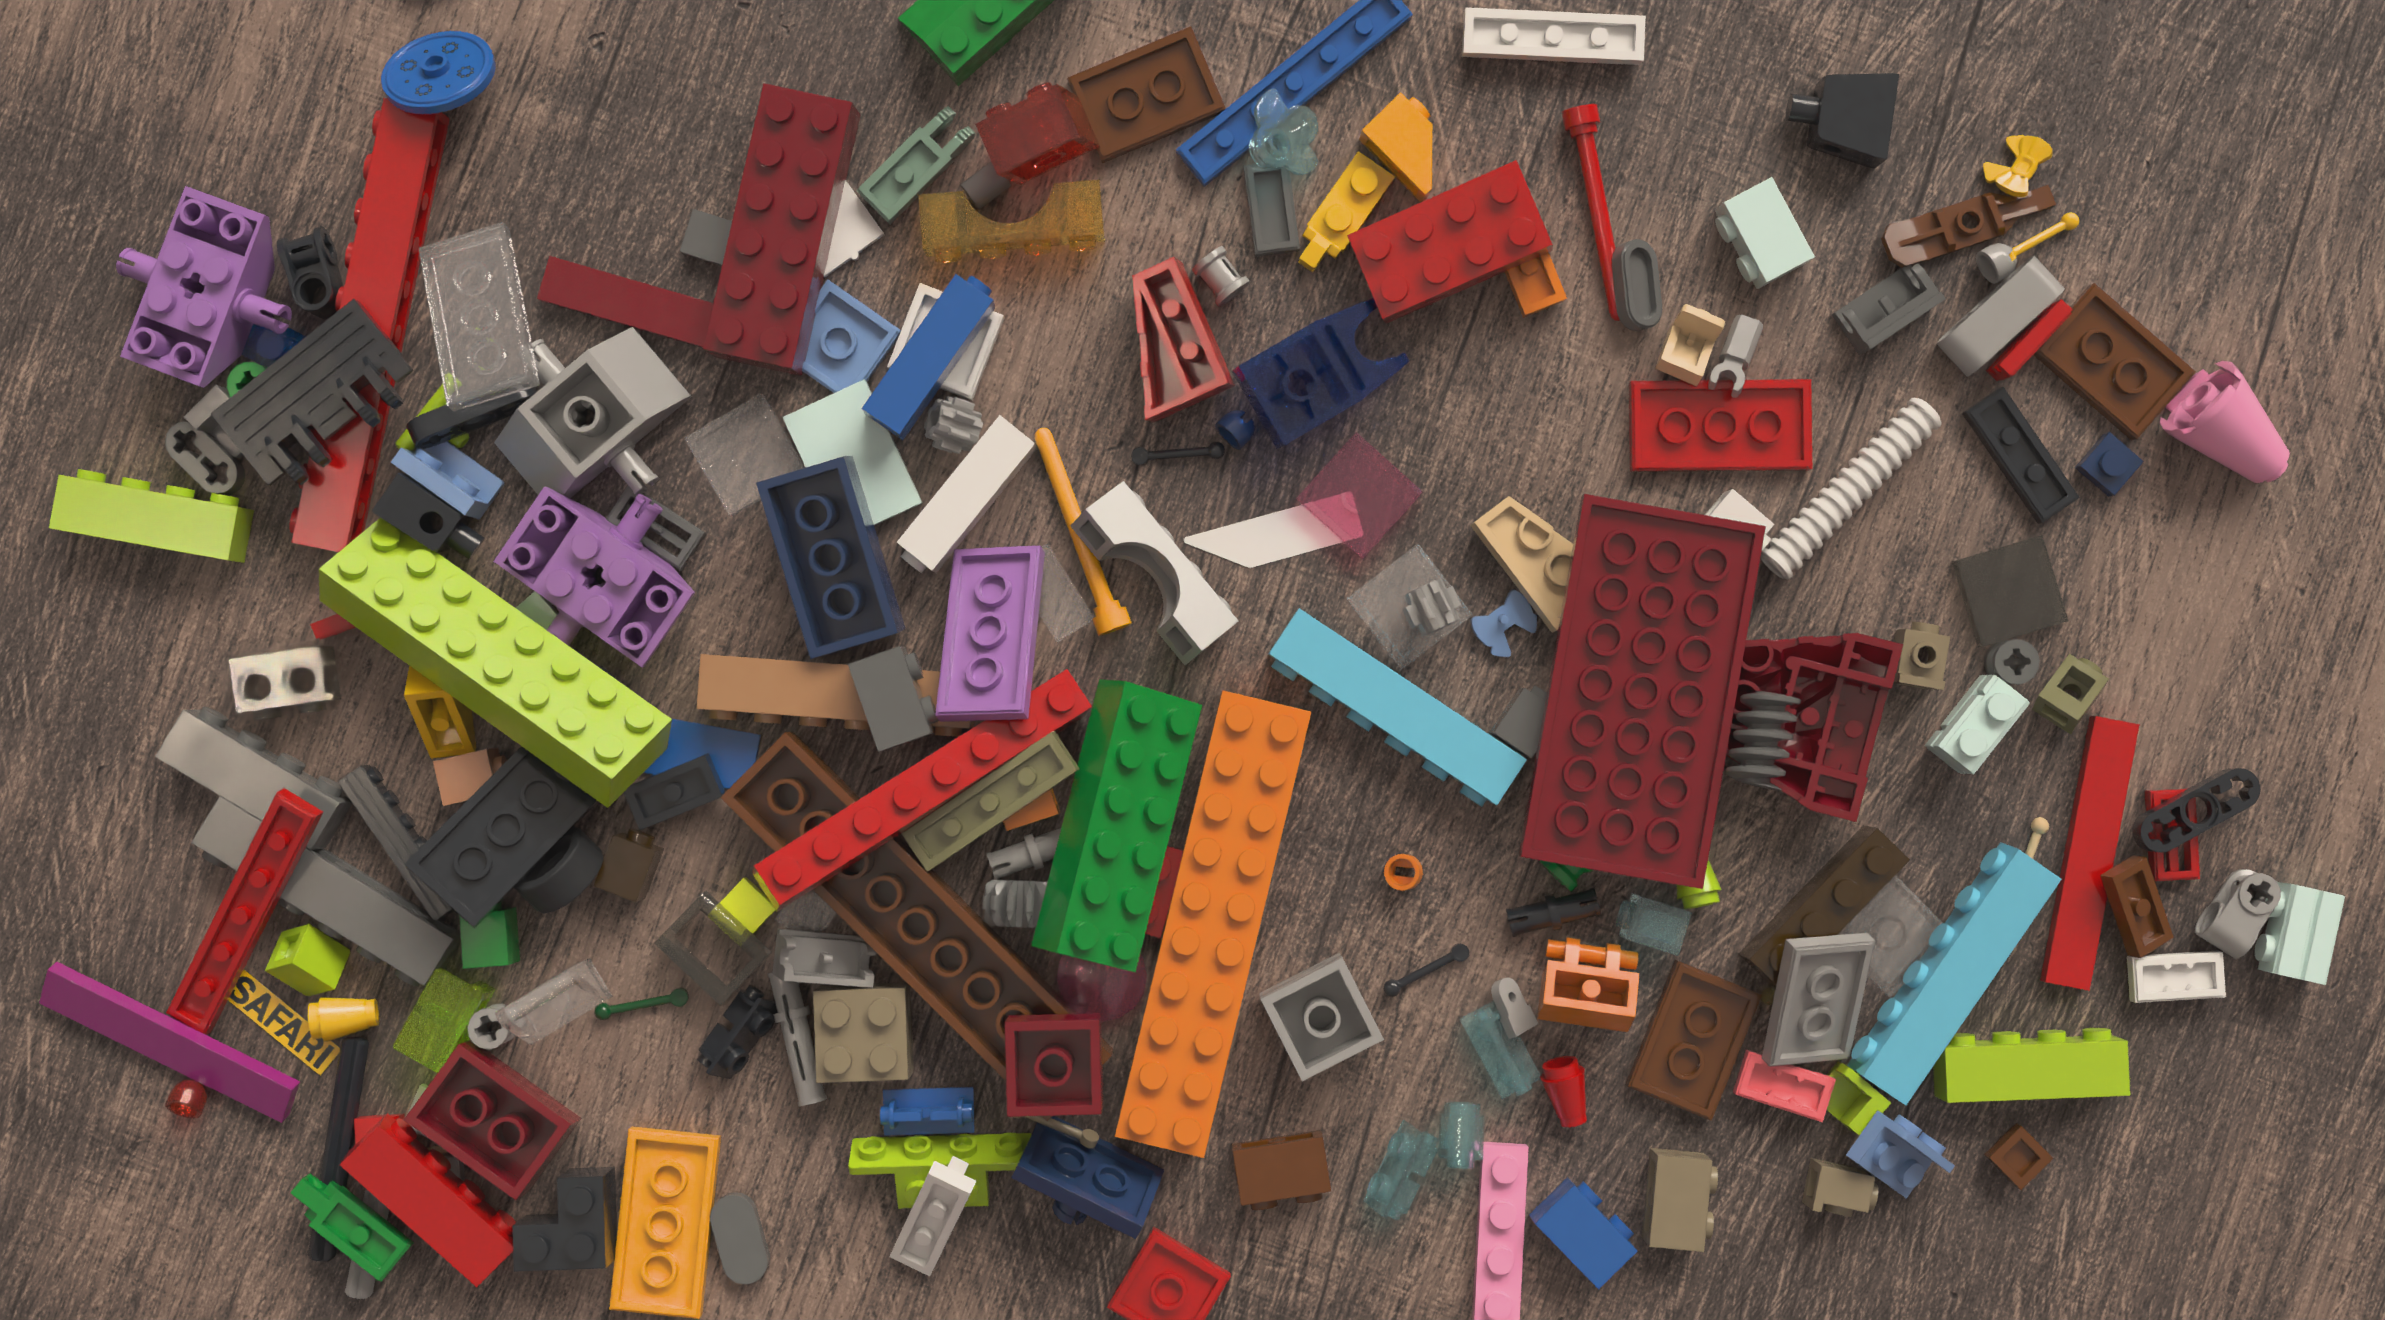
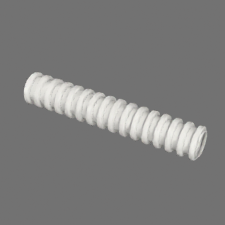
[1761,397,1941,580]

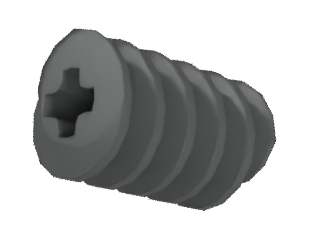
[1725,691,1801,791]

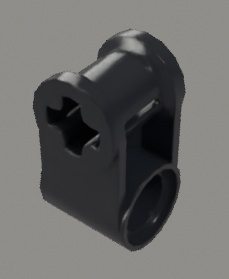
[277,226,343,319]

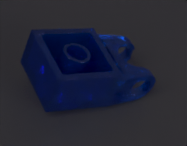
[1232,298,1410,449]

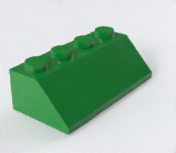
[898,0,1054,86]

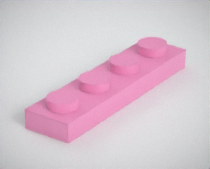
[1472,1142,1529,1320]

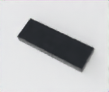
[1962,386,2080,524]

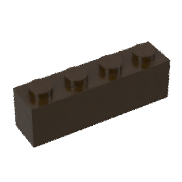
[1738,825,1910,988]

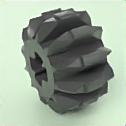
[982,880,1047,928]

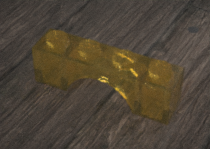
[918,180,1105,263]

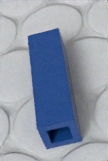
[861,274,995,440]

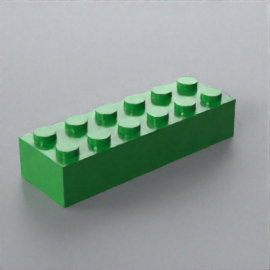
[1031,679,1202,973]

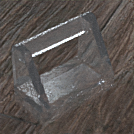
[495,958,613,1045]

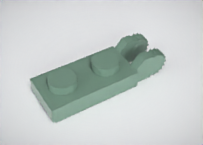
[856,106,976,225]

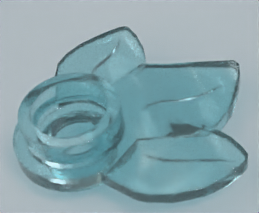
[1249,88,1319,175]

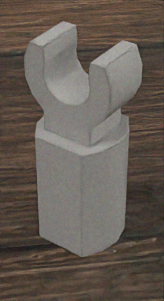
[1708,314,1763,398]

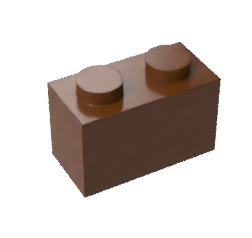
[1232,1130,1331,1210]

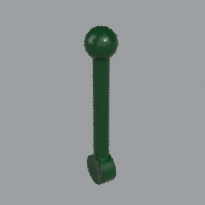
[594,988,689,1020]

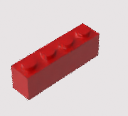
[340,1113,516,1287]

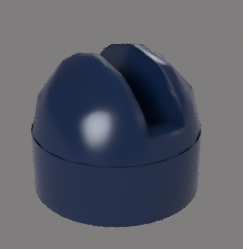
[1215,410,1255,450]

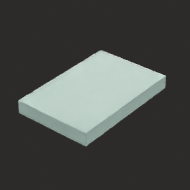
[783,379,923,525]

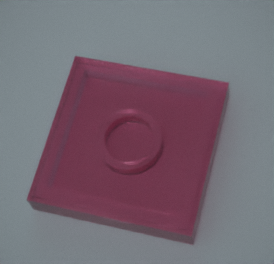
[1295,432,1423,560]

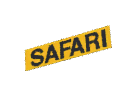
[228,970,340,1076]

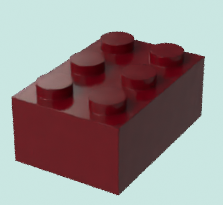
[404,1040,582,1200]

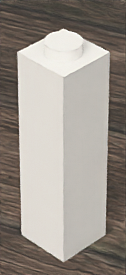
[897,415,1038,573]

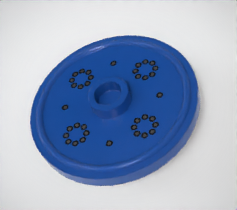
[381,31,496,114]

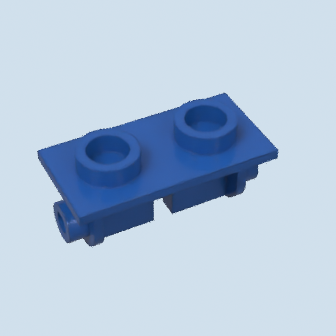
[880,1087,975,1135]

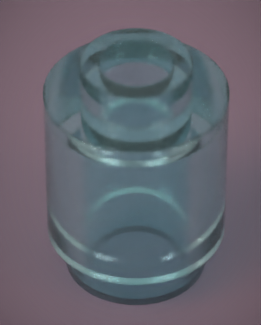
[1438,1102,1485,1169]

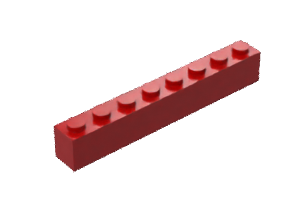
[752,669,1092,912]

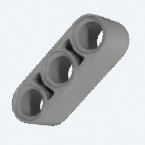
[1936,256,2065,377]

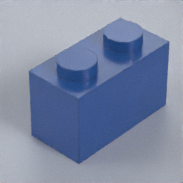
[1529,1177,1638,1289]

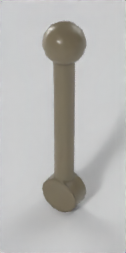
[1014,1116,1099,1148]

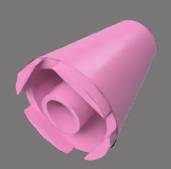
[2160,361,2290,483]

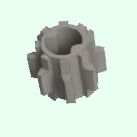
[924,396,983,454]
[1402,578,1462,637]

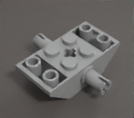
[494,327,692,498]

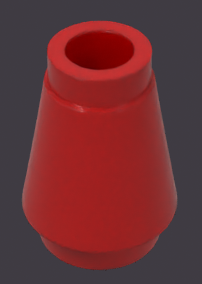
[1540,1056,1587,1127]

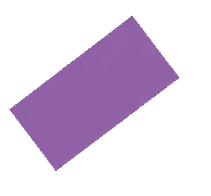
[935,545,1045,722]

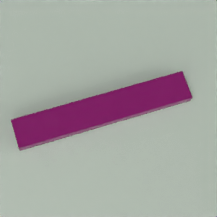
[39,962,300,1123]

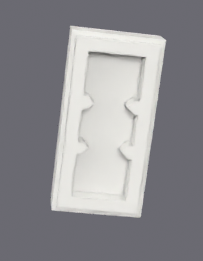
[2127,951,2226,1003]

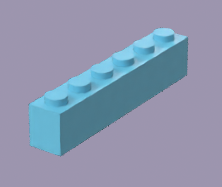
[1268,608,1527,807]
[1847,842,2062,1105]

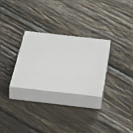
[887,283,1005,400]

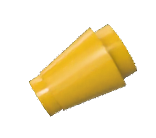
[308,997,379,1042]

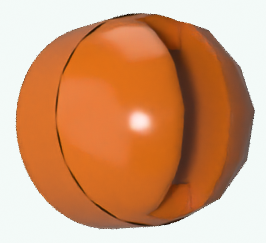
[1384,854,1423,891]

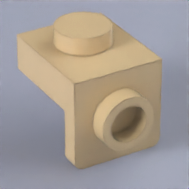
[1655,304,1725,386]

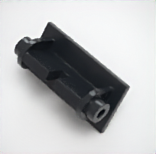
[697,985,778,1079]

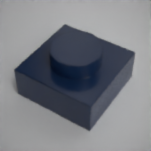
[2075,432,2144,497]

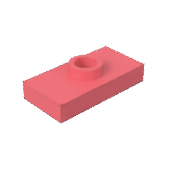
[1733,1049,1836,1123]

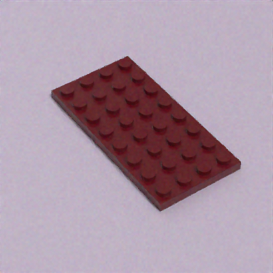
[1519,494,1766,889]

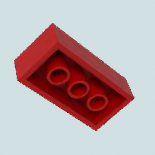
[1347,160,1553,324]

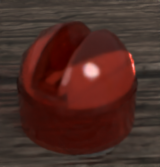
[165,1080,207,1119]

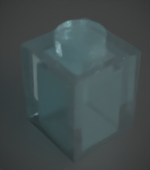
[1616,893,1692,956]

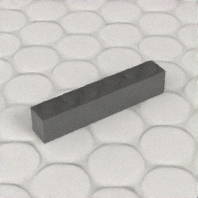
[191,796,461,987]

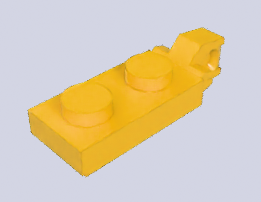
[1298,151,1395,273]

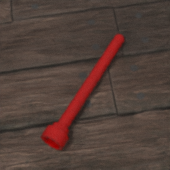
[1562,104,1620,321]

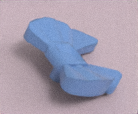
[1470,590,1537,657]

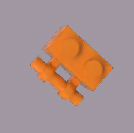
[1537,937,1639,1032]

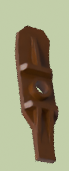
[1881,185,2056,268]

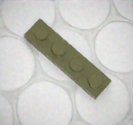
[902,731,1080,872]

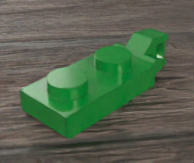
[291,1173,414,1282]

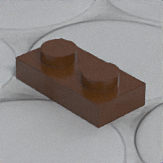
[2100,855,2174,958]

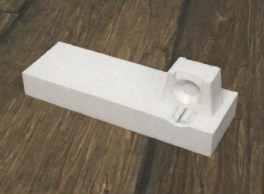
[889,1156,976,1276]

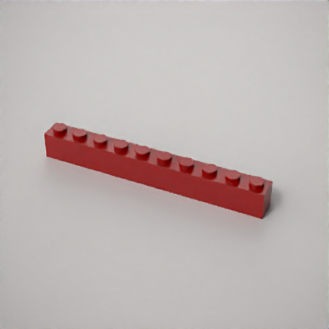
[289,98,450,552]

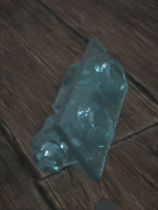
[1460,1000,1541,1099]
[1363,1120,1439,1220]

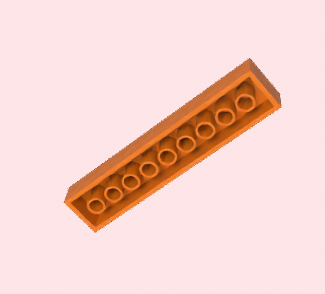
[1115,690,1311,1158]

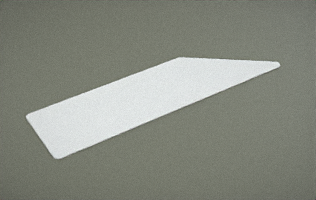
[1184,492,1363,568]

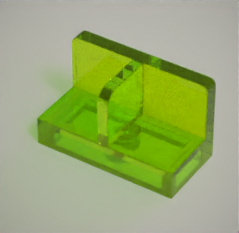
[393,968,496,1073]

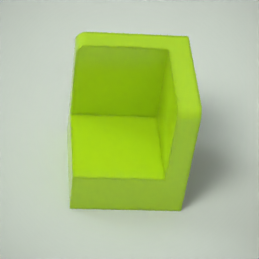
[265,924,350,996]
[1827,1061,1891,1136]

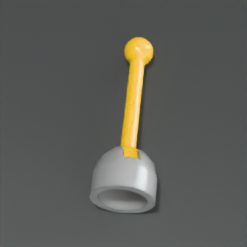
[1976,212,2079,284]

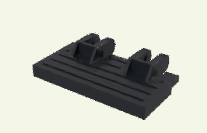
[211,299,413,486]

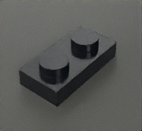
[623,753,725,830]

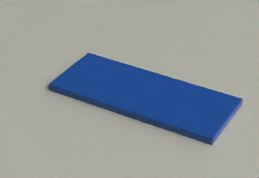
[643,718,761,788]

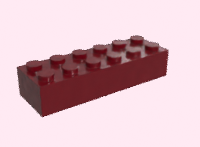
[703,83,861,376]

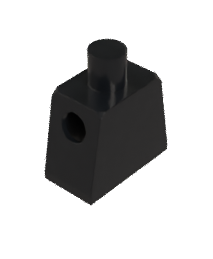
[1786,73,1899,168]
[372,473,485,560]

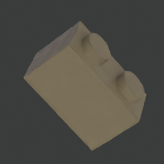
[1642,1148,1718,1252]

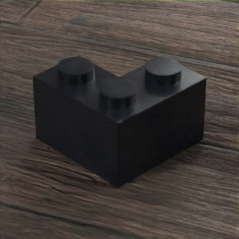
[512,1167,617,1272]

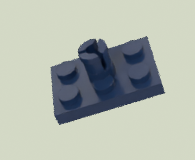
[1011,1116,1164,1239]

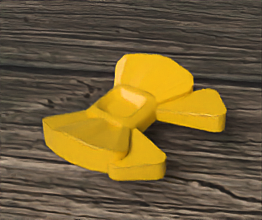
[1983,135,2052,197]

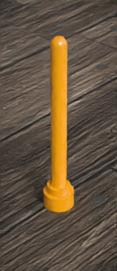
[1035,428,1132,636]

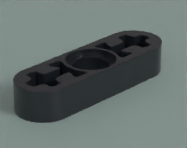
[406,376,537,449]
[2132,768,2261,852]

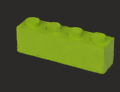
[49,469,254,563]
[1933,1028,2130,1103]

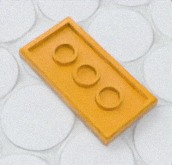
[609,1126,721,1319]

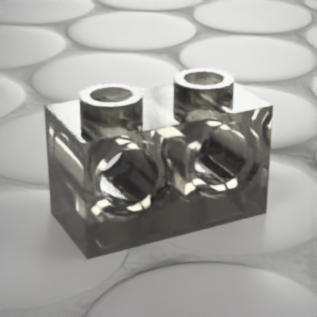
[229,645,341,721]

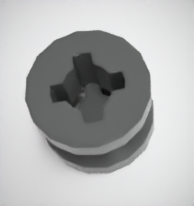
[1984,639,2040,685]

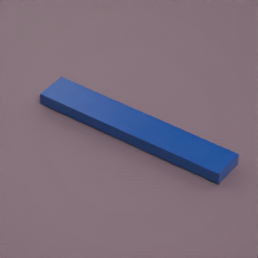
[1176,0,1413,187]

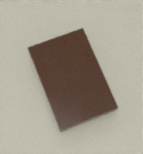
[1067,26,1226,164]
[2033,283,2196,441]
[1625,960,1762,1121]

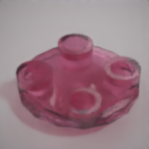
[1057,953,1147,1022]

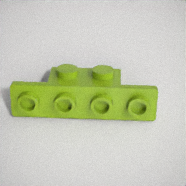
[848,1132,1031,1209]

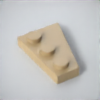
[1470,496,1573,633]

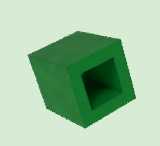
[459,901,520,969]

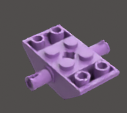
[116,186,292,388]
[493,487,695,668]

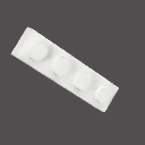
[1462,8,1646,65]

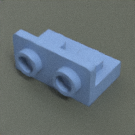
[391,441,504,519]
[1846,1110,1955,1199]

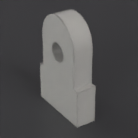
[1491,978,1538,1039]

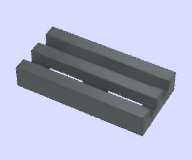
[606,486,707,571]

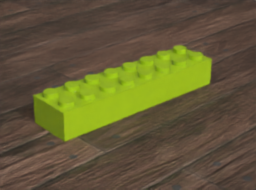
[319,517,672,808]

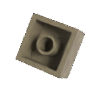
[813,982,914,1083]

